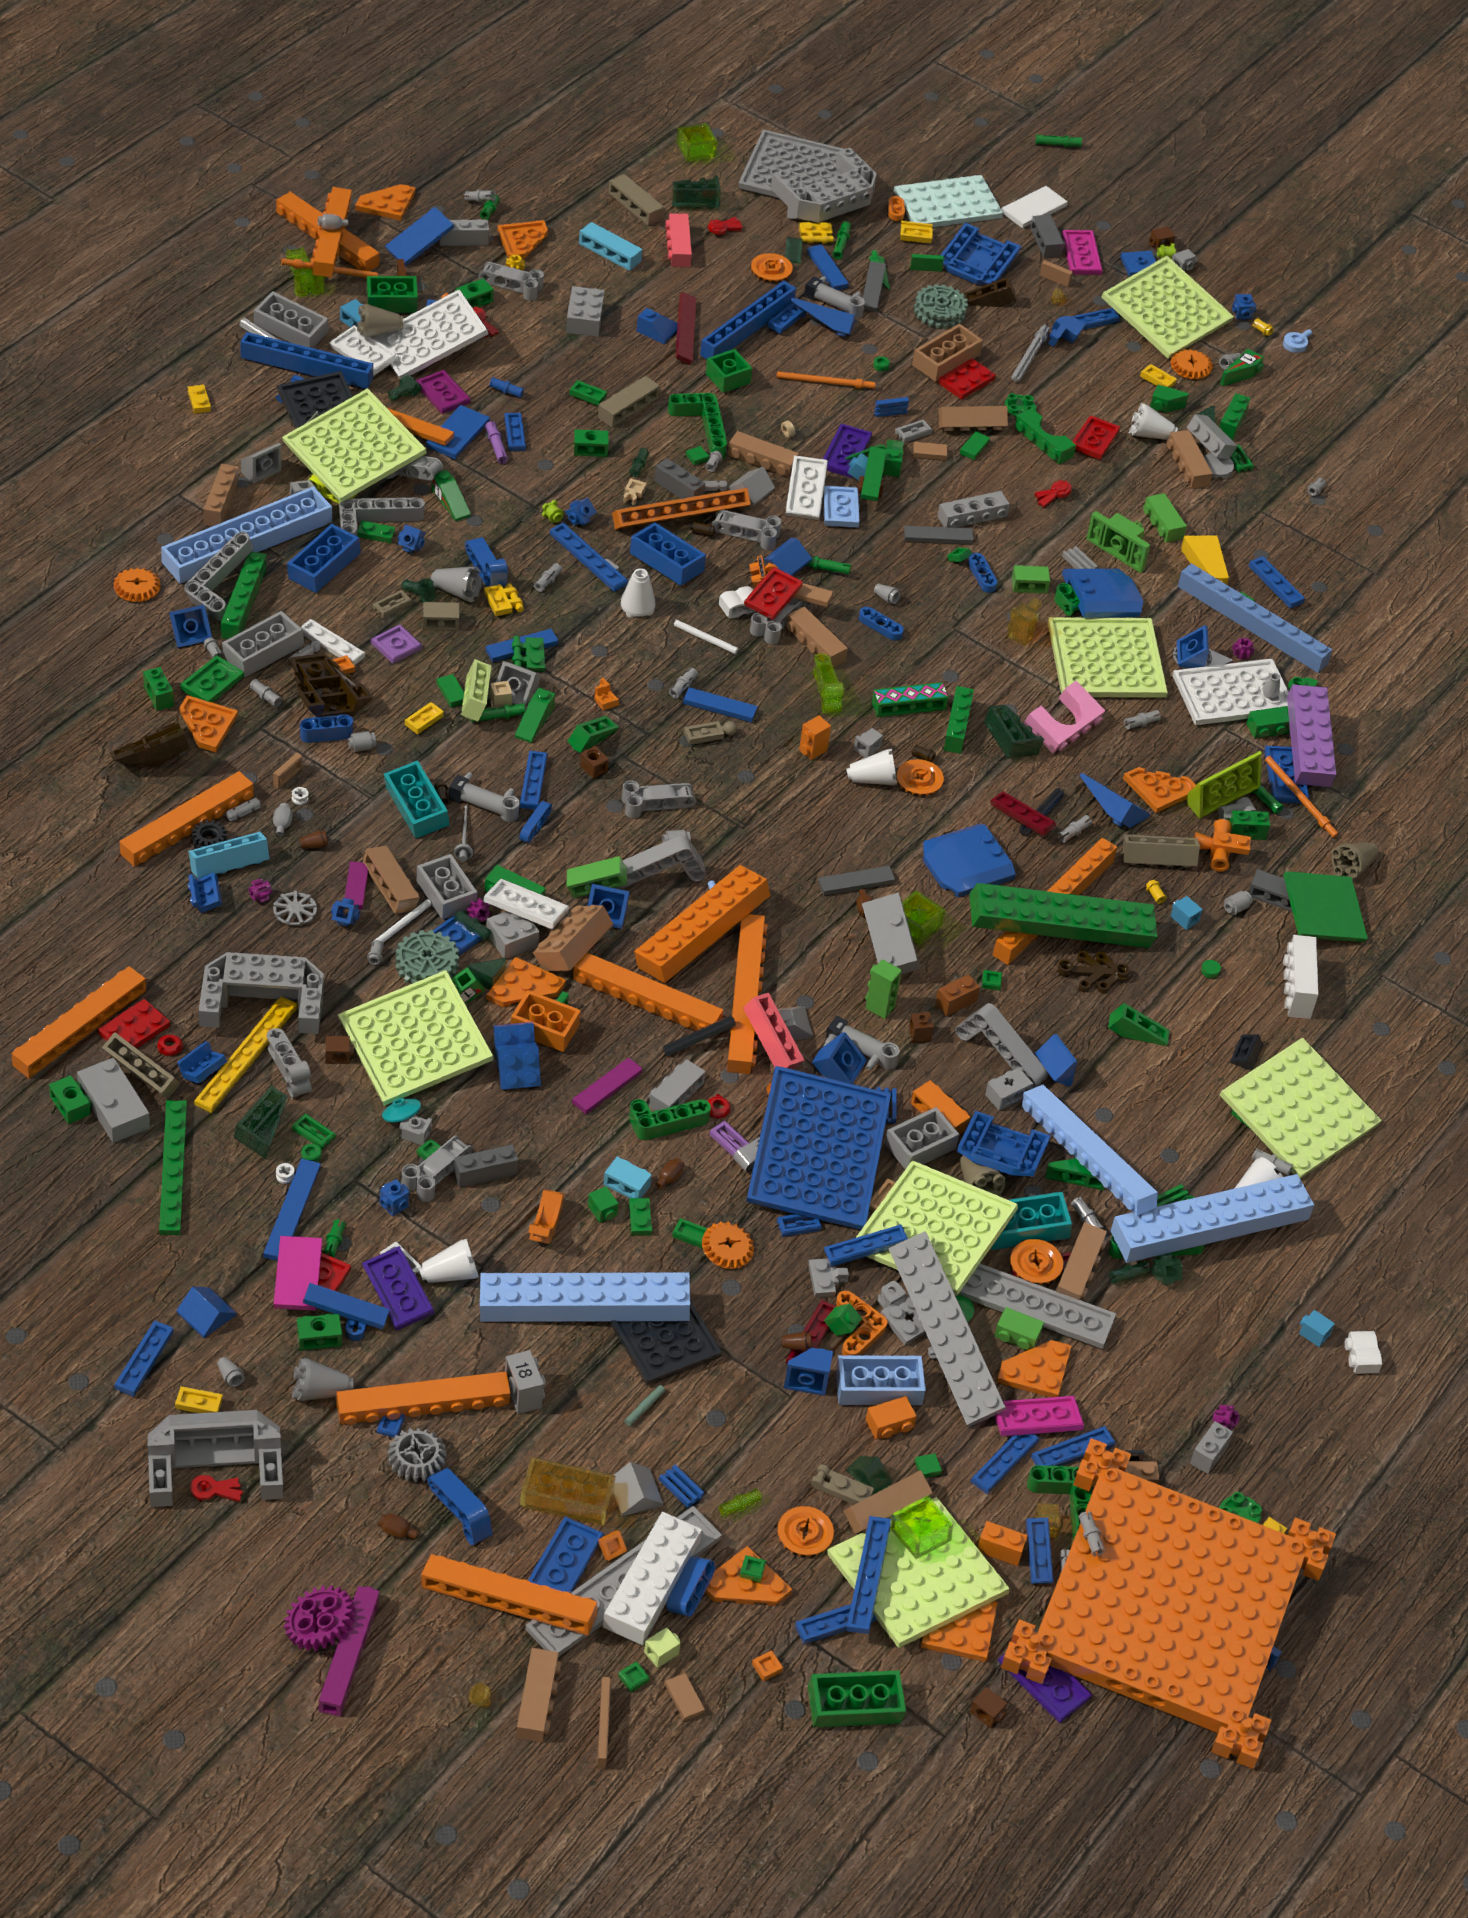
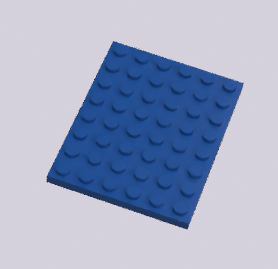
[746,1066,891,1230]

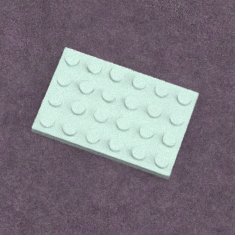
[894,175,1003,227]

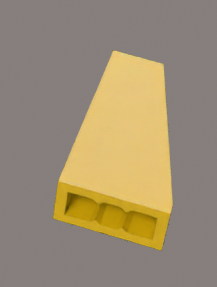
[1181,536,1229,585]

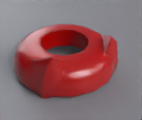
[157,1034,183,1056]
[708,1093,731,1119]

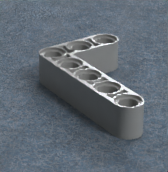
[339,498,425,536]
[184,532,253,621]
[615,835,707,889]
[955,1003,1048,1089]

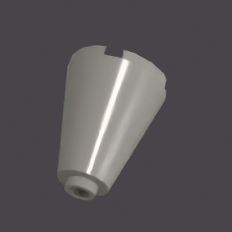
[431,567,482,602]

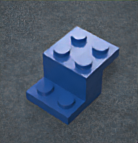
[493,1022,541,1090]

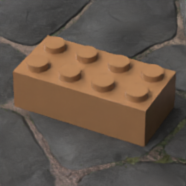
[912,324,983,382]
[533,905,613,971]

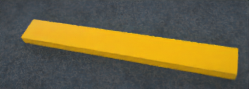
[194,996,298,1113]

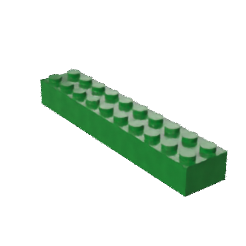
[969,883,1158,948]

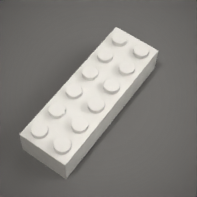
[603,1512,702,1645]

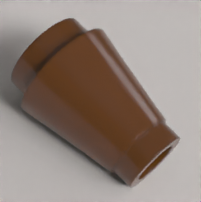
[300,830,328,849]
[782,1331,812,1351]

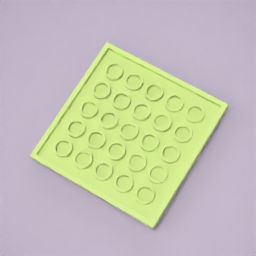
[1101,256,1234,359]
[282,388,426,503]
[1048,617,1167,697]
[338,970,494,1106]
[1220,1037,1382,1179]
[856,1160,1018,1295]
[827,1497,1009,1648]

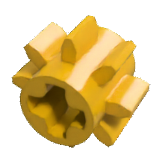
[505,255,525,271]

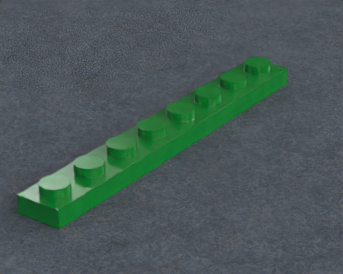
[159,1100,187,1235]

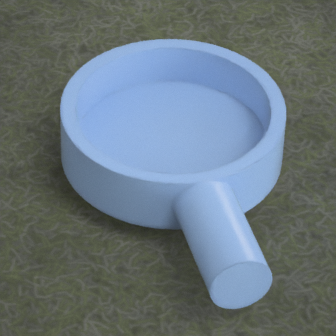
[1283,329,1312,353]

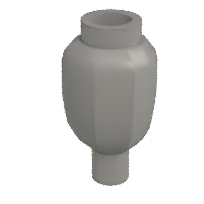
[318,214,348,230]
[273,803,293,836]

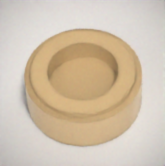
[781,420,795,438]

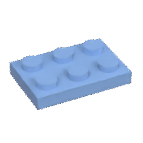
[823,486,859,527]

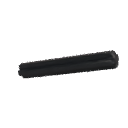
[1019,788,1064,836]
[663,1015,736,1056]

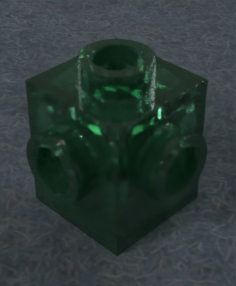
[1152,1254,1183,1284]

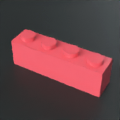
[665,214,692,267]
[743,993,804,1070]

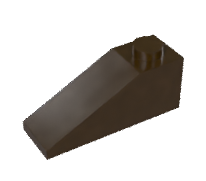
[964,277,1016,306]

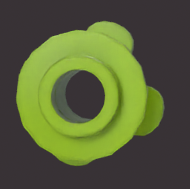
[1157,244,1176,260]
[542,500,564,523]

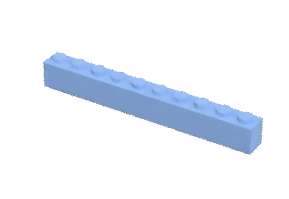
[1022,1085,1158,1216]

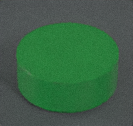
[873,356,890,372]
[1201,960,1221,978]
[301,1144,322,1162]

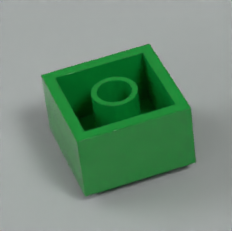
[705,349,753,393]

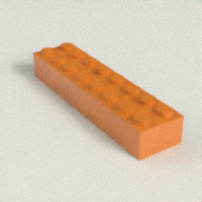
[634,865,771,983]

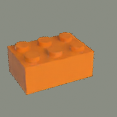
[511,990,581,1052]

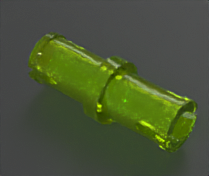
[718,1488,762,1518]

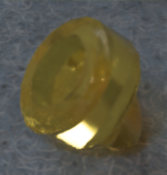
[1050,287,1067,304]
[469,1682,491,1708]

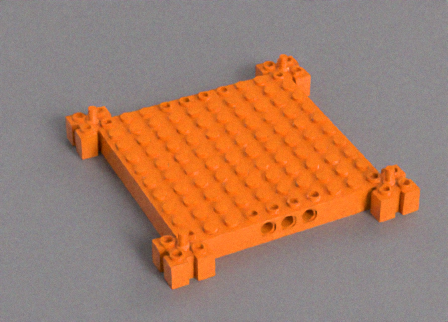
[1001,1438,1336,1769]

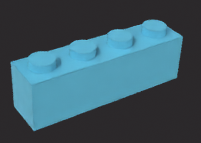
[579,222,642,271]
[189,832,269,879]

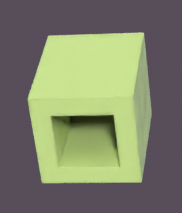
[644,1627,680,1668]

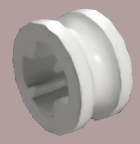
[292,787,309,805]
[276,1163,294,1184]

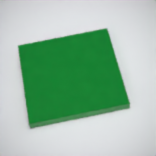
[1283,871,1368,942]

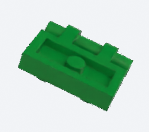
[512,636,545,672]

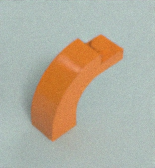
[528,1189,565,1244]

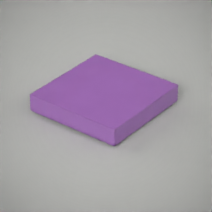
[371,625,422,664]

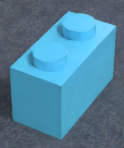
[603,1157,652,1198]

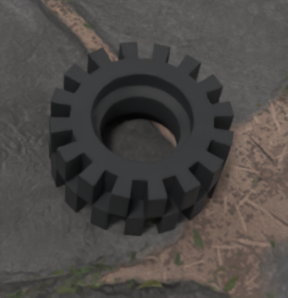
[192,820,227,849]

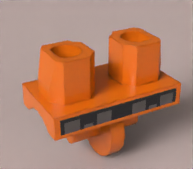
[749,555,778,588]

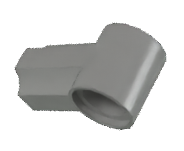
[1218,797,1256,821]

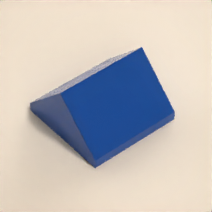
[764,538,812,576]
[1177,625,1209,668]
[588,884,630,929]
[1035,1034,1077,1087]
[177,1286,236,1338]

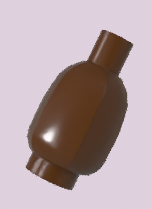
[856,889,873,919]
[656,1158,685,1189]
[378,1513,418,1539]

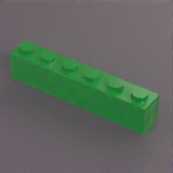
[221,552,267,639]

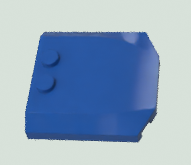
[940,223,1021,285]
[1062,569,1143,618]
[923,824,1016,897]
[957,1111,1051,1176]

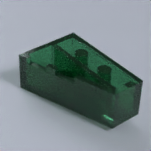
[671,175,721,208]
[984,705,1045,759]
[233,1085,288,1160]

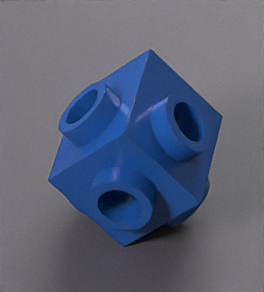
[1232,294,1256,319]
[565,498,597,526]
[398,524,426,553]
[331,898,360,926]
[379,1179,410,1217]

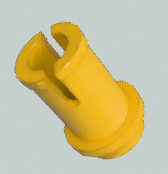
[1253,318,1274,336]
[1146,880,1167,904]

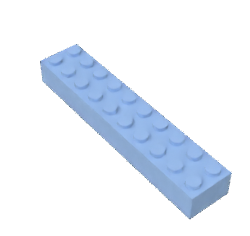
[161,486,332,583]
[1111,1174,1314,1263]
[480,1273,690,1322]

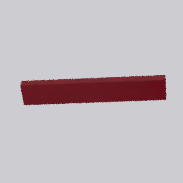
[675,292,696,365]

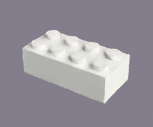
[1283,935,1318,1019]

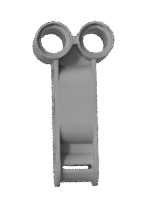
[478,262,544,301]
[385,456,444,480]
[712,510,781,550]
[750,598,807,645]
[622,781,696,819]
[267,1028,312,1098]
[401,1135,473,1202]

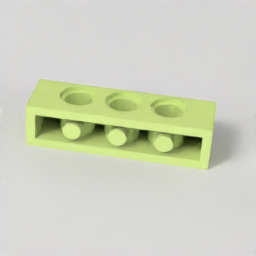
[461,659,491,721]

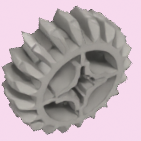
[388,1427,446,1483]

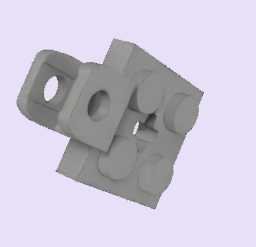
[877,1281,926,1345]

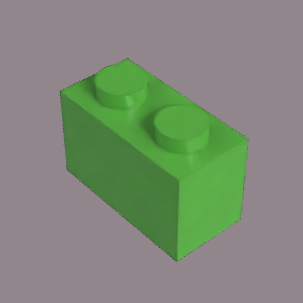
[1012,565,1050,594]
[994,1307,1044,1350]

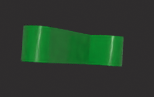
[629,1099,711,1140]

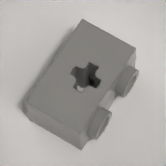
[985,1068,1033,1111]
[1190,1421,1233,1474]

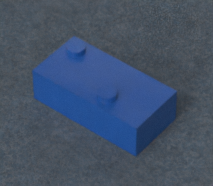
[630,523,706,585]
[287,524,361,593]

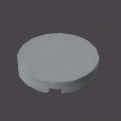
[1204,453,1234,479]

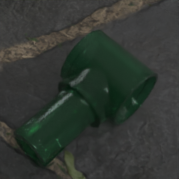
[388,375,422,402]
[401,578,436,602]

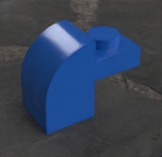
[1048,316,1085,347]

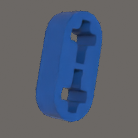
[346,1318,367,1341]

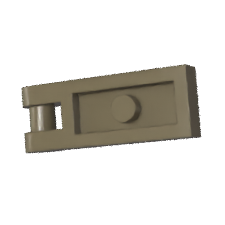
[810,1465,874,1505]

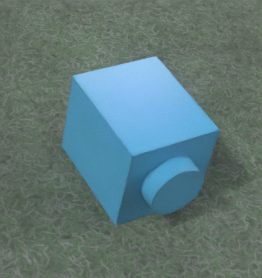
[848,453,868,480]
[1171,896,1203,930]
[1299,1310,1335,1347]

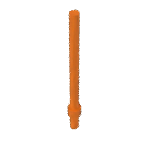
[281,258,378,278]
[777,371,876,389]
[1265,756,1339,838]

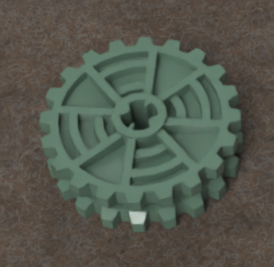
[914,284,968,329]
[396,930,459,984]

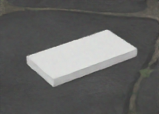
[1001,186,1068,228]
[329,325,398,376]
[785,455,828,520]
[484,879,569,929]

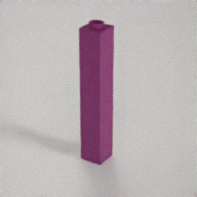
[319,1586,380,1717]

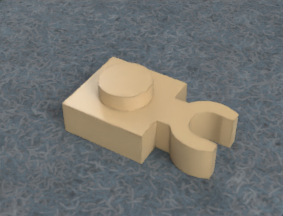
[623,478,647,505]

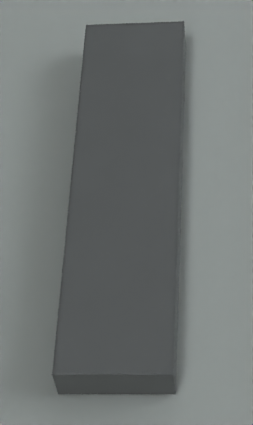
[863,261,886,312]
[904,526,973,545]
[818,866,895,896]

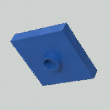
[1120,251,1156,277]

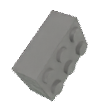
[566,286,605,337]
[417,854,477,920]
[885,1107,959,1169]

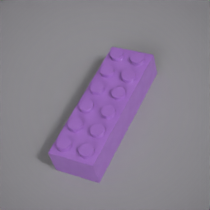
[1287,685,1336,787]

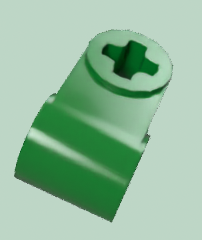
[1054,583,1080,616]

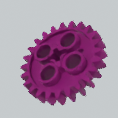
[284,1585,356,1651]

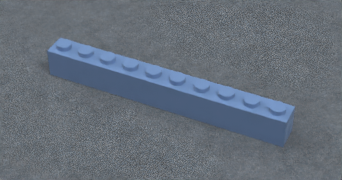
[1178,563,1332,673]

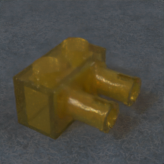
[1007,598,1042,646]

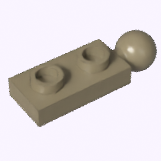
[684,721,737,745]

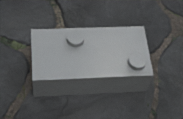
[254,291,328,348]
[222,611,304,677]
[862,893,921,974]
[77,1057,150,1143]

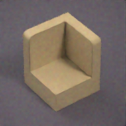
[490,681,512,708]

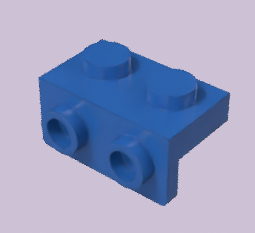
[188,872,222,913]
[178,1041,228,1083]

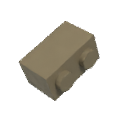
[423,602,459,631]

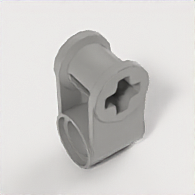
[733,1137,760,1173]

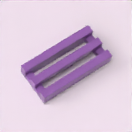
[709,1121,749,1156]

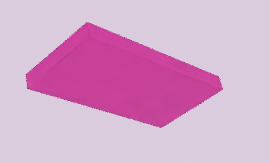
[1062,230,1102,275]
[274,1236,322,1310]
[994,1396,1084,1436]

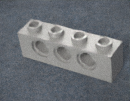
[938,491,1010,528]

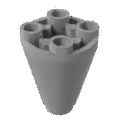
[292,1358,353,1401]

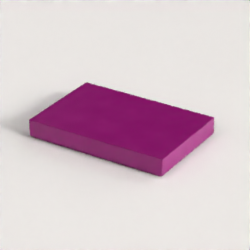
[415,370,471,414]

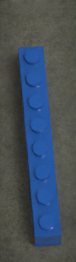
[700,281,796,359]
[240,332,374,389]

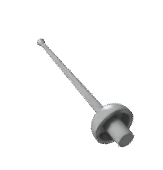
[454,805,473,862]

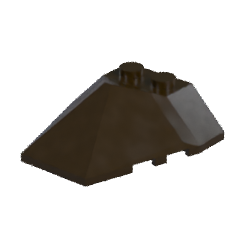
[291,653,373,717]
[110,721,190,768]

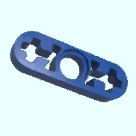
[968,553,997,593]
[859,607,904,641]
[519,801,552,843]

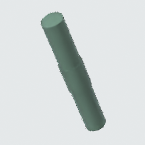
[624,1385,665,1426]

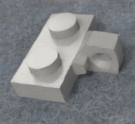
[808,1259,849,1298]

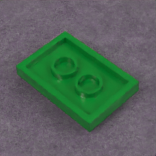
[180,655,244,703]

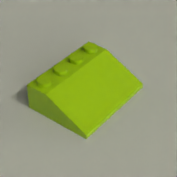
[1187,751,1262,819]

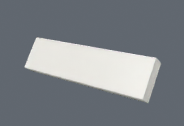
[300,619,365,665]

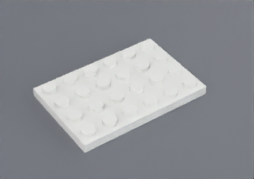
[372,290,488,381]
[1172,659,1289,725]

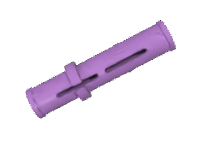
[485,421,508,464]

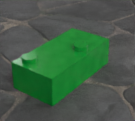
[807,1670,906,1728]

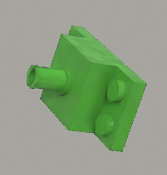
[1086,511,1150,573]

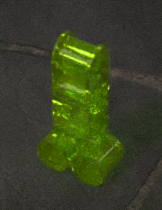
[286,246,325,297]
[813,653,844,714]

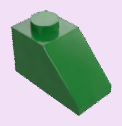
[1150,384,1189,413]

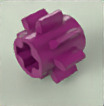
[1232,638,1255,660]
[248,879,272,903]
[466,898,492,924]
[1213,1405,1239,1431]

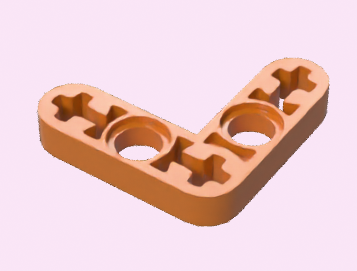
[836,1291,887,1356]

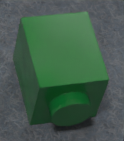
[588,1186,618,1223]
[824,1303,862,1336]

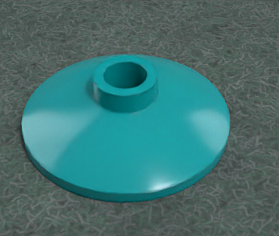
[382,1098,421,1122]

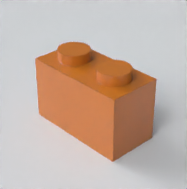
[799,716,831,760]
[865,1396,917,1440]
[978,1521,1028,1566]

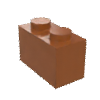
[935,974,980,1016]

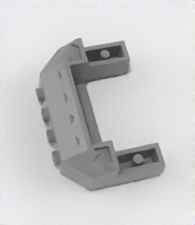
[771,148,877,222]
[199,952,324,1034]
[148,1410,283,1507]

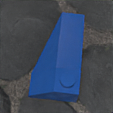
[791,298,857,337]
[1080,773,1150,828]

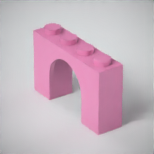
[1024,681,1105,754]

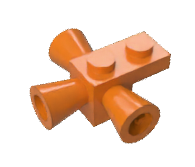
[1194,819,1251,872]

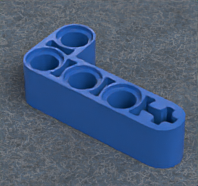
[465,537,508,587]
[427,1468,493,1546]

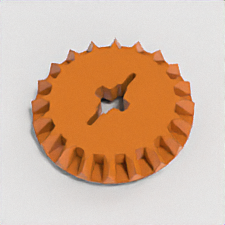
[751,253,793,283]
[1171,349,1213,379]
[114,567,161,602]
[896,759,944,796]
[702,1221,755,1269]
[1010,1239,1063,1285]
[777,1506,834,1557]

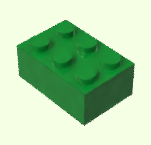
[367,276,418,313]

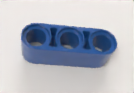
[300,715,353,743]
[667,1556,715,1617]

